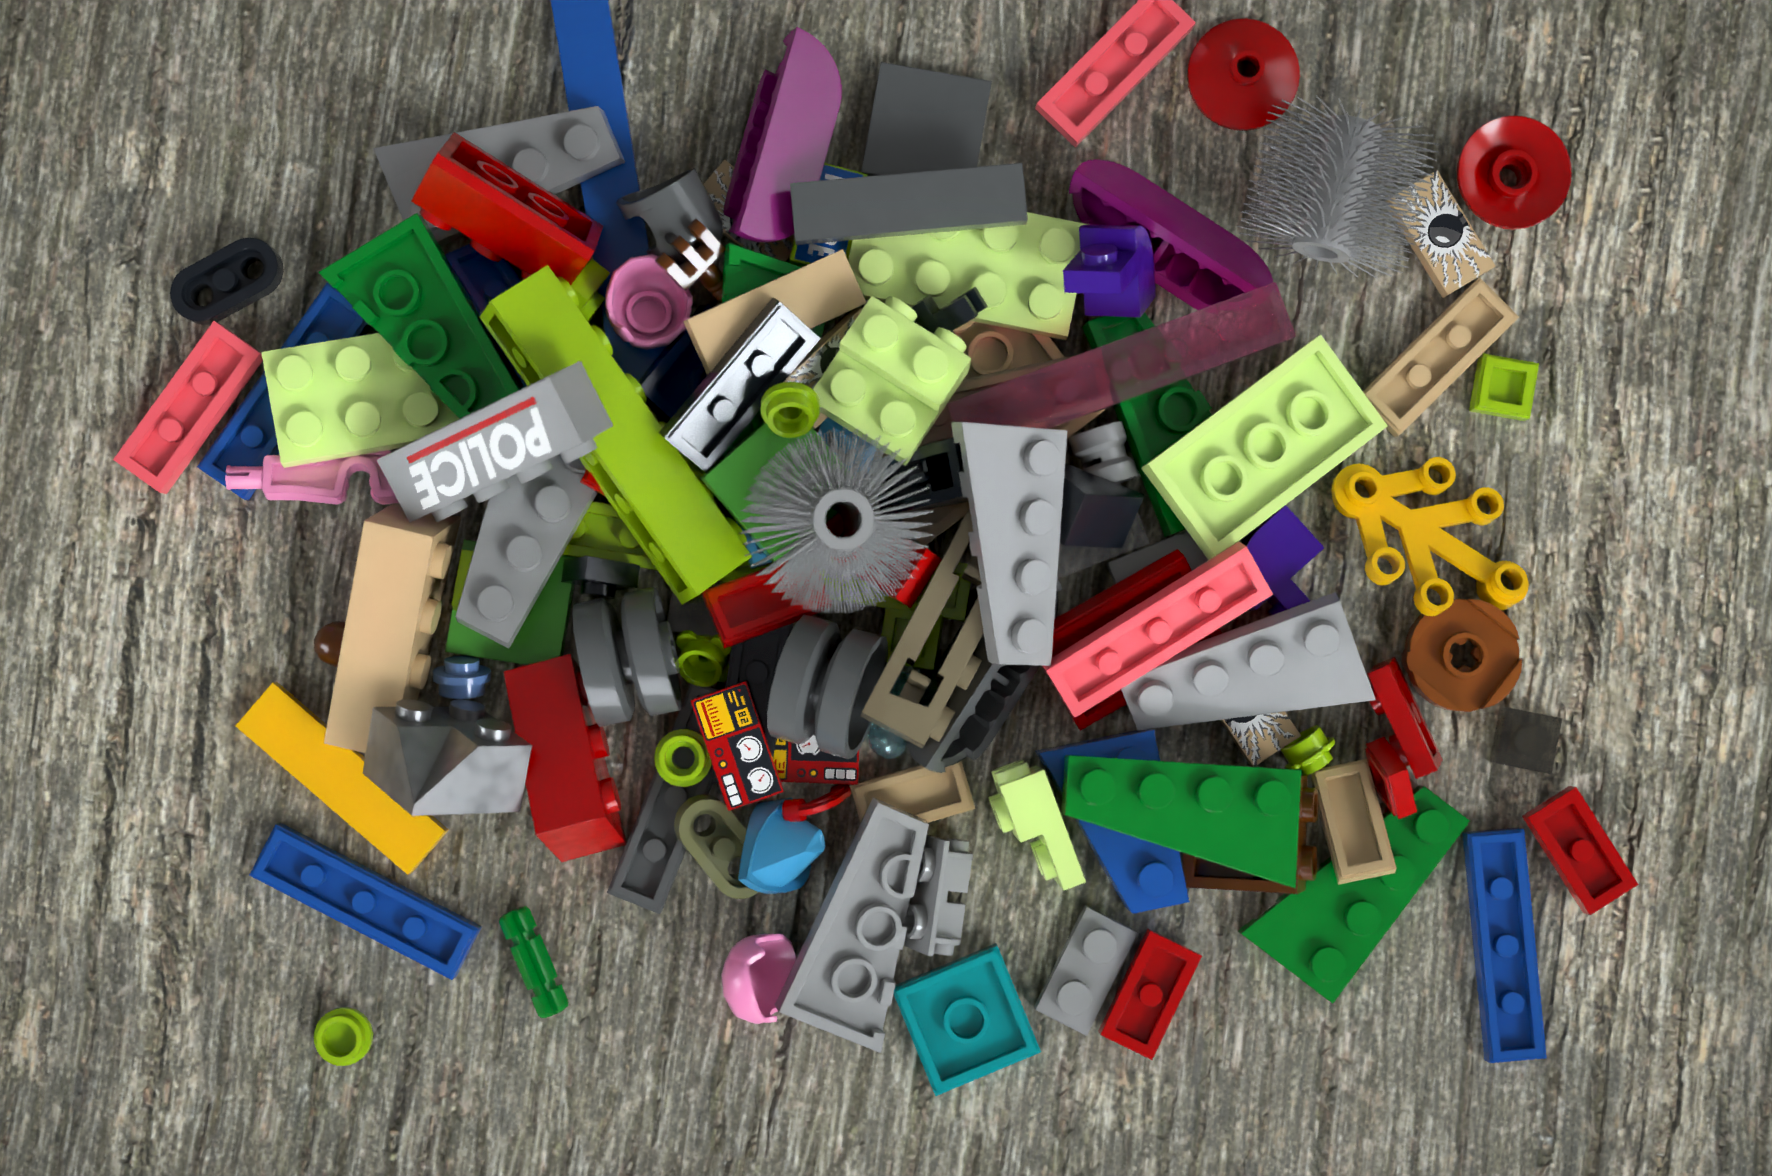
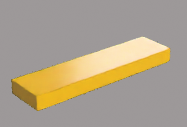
[235,682,449,875]

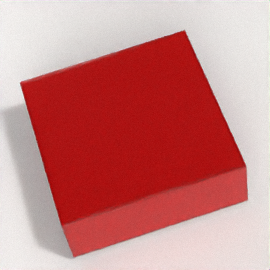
[1365,737,1417,819]

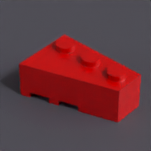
[503,654,627,862]

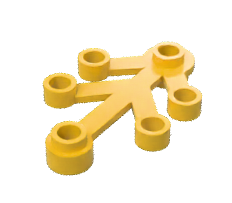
[1331,457,1529,616]

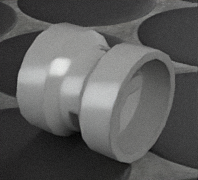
[1068,421,1140,484]

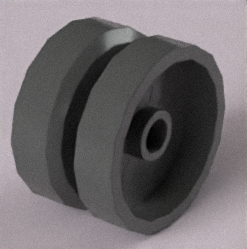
[572,587,682,727]
[767,615,888,759]

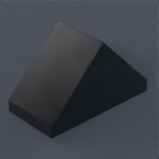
[872,437,969,515]
[1060,463,1144,548]

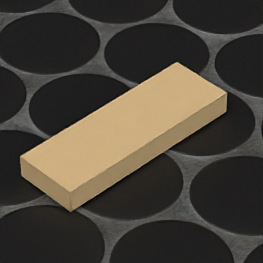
[683,249,866,375]
[1362,277,1519,437]

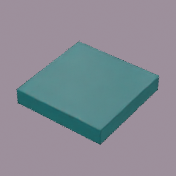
[894,943,1041,1096]

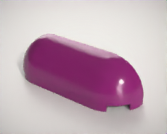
[723,27,842,242]
[1069,159,1273,316]

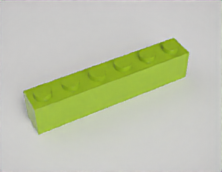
[479,265,752,604]

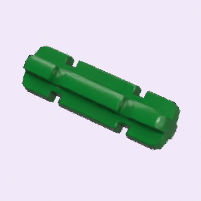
[499,906,569,1018]

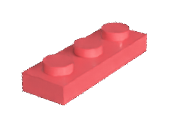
[1035,0,1196,148]
[113,321,263,494]

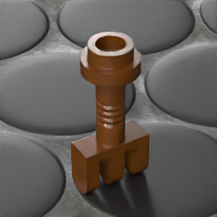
[655,219,726,304]

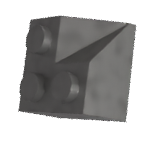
[363,700,532,816]

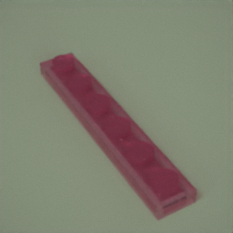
[946,282,1296,429]

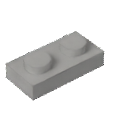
[1034,905,1138,1036]

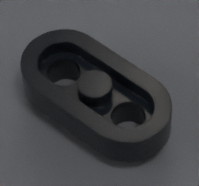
[170,238,284,325]

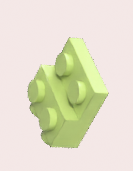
[813,296,971,466]
[988,760,1086,890]

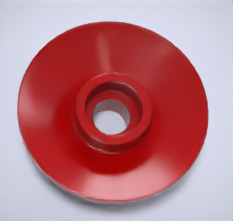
[1187,18,1300,131]
[1457,116,1572,230]

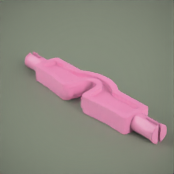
[225,450,399,505]

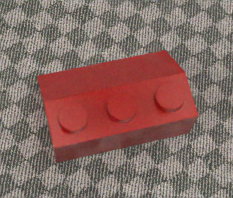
[411,132,603,285]

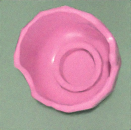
[605,254,693,350]
[721,934,797,1024]

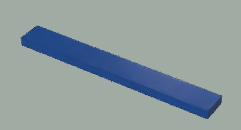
[551,0,666,381]

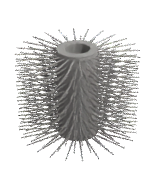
[1237,96,1439,278]
[740,427,934,613]

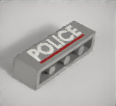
[377,361,614,522]

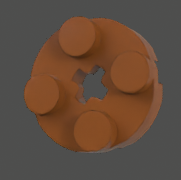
[1401,599,1522,712]

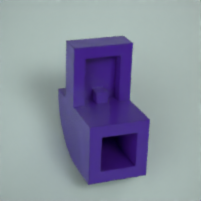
[1063,225,1156,317]
[1241,505,1324,616]

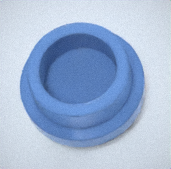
[433,656,491,699]

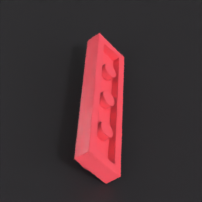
[1042,541,1273,718]

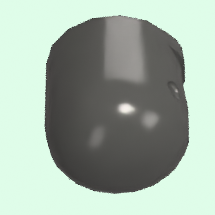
[616,168,723,266]

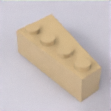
[324,503,462,753]

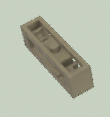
[861,508,984,749]

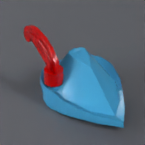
[738,784,852,894]

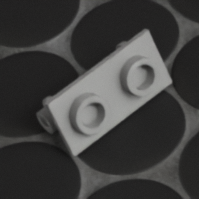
[904,834,973,956]

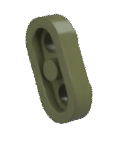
[674,795,758,899]

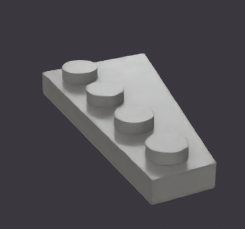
[373,106,625,247]
[1121,592,1376,730]
[775,797,929,1053]

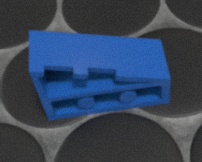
[1035,729,1190,914]

